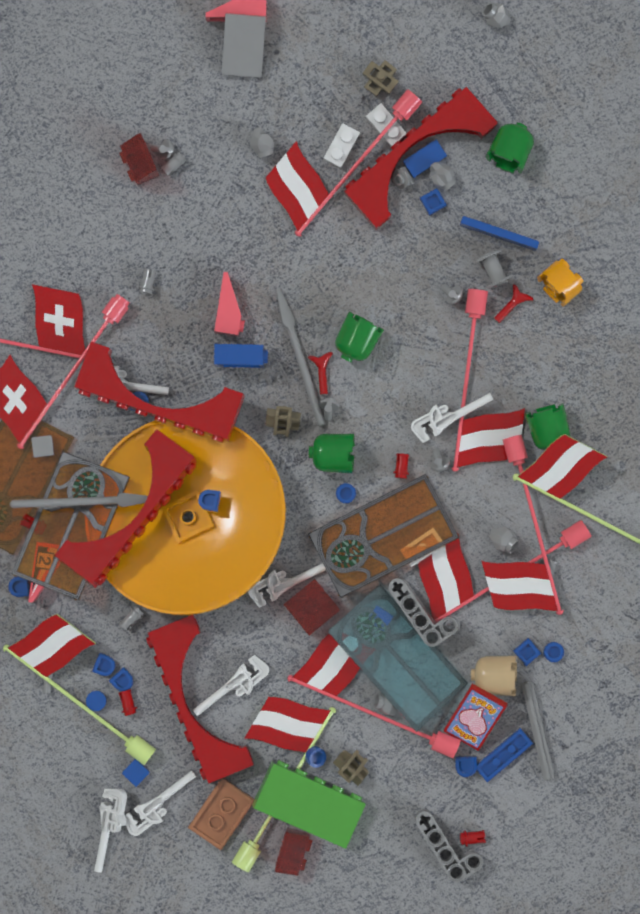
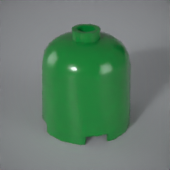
[485,122,534,174]
[335,311,384,362]
[525,403,570,450]
[309,434,355,474]

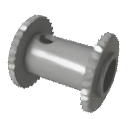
[475,250,513,289]

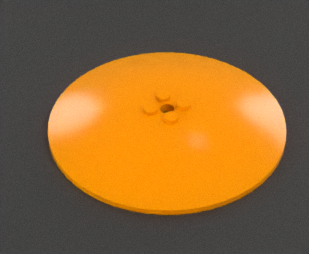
[85,420,286,615]

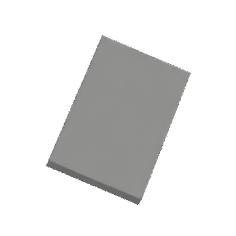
[222,13,266,77]

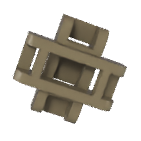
[362,60,399,97]
[265,406,301,437]
[333,749,369,786]

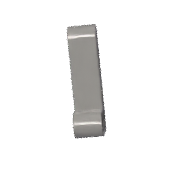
[389,578,460,647]
[415,809,483,882]

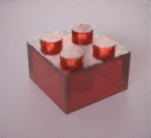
[283,578,340,636]

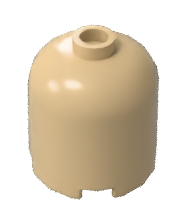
[471,656,517,696]

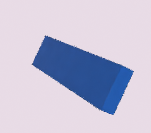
[459,216,539,251]

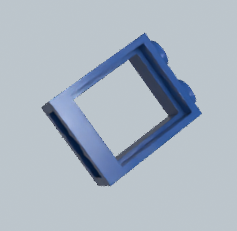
[214,344,268,368]

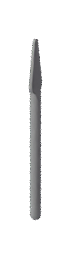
[276,287,325,427]
[10,493,148,508]

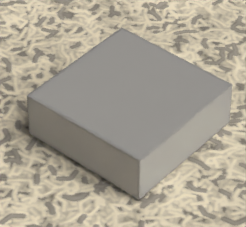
[31,435,54,458]

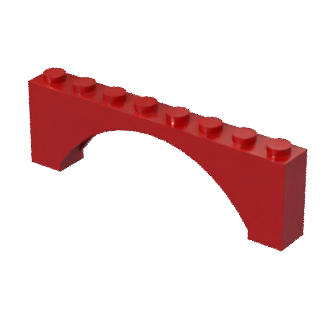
[345,87,498,230]
[74,342,245,443]
[54,429,197,588]
[146,614,254,784]

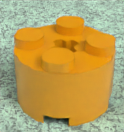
[537,259,584,307]

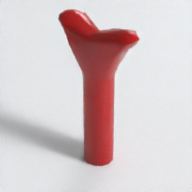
[494,284,534,323]
[308,352,333,395]

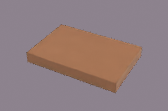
[188,778,254,850]

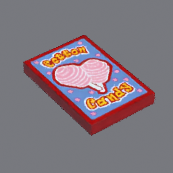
[443,683,508,751]

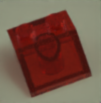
[119,133,159,185]
[274,827,313,876]

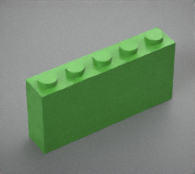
[252,760,366,849]

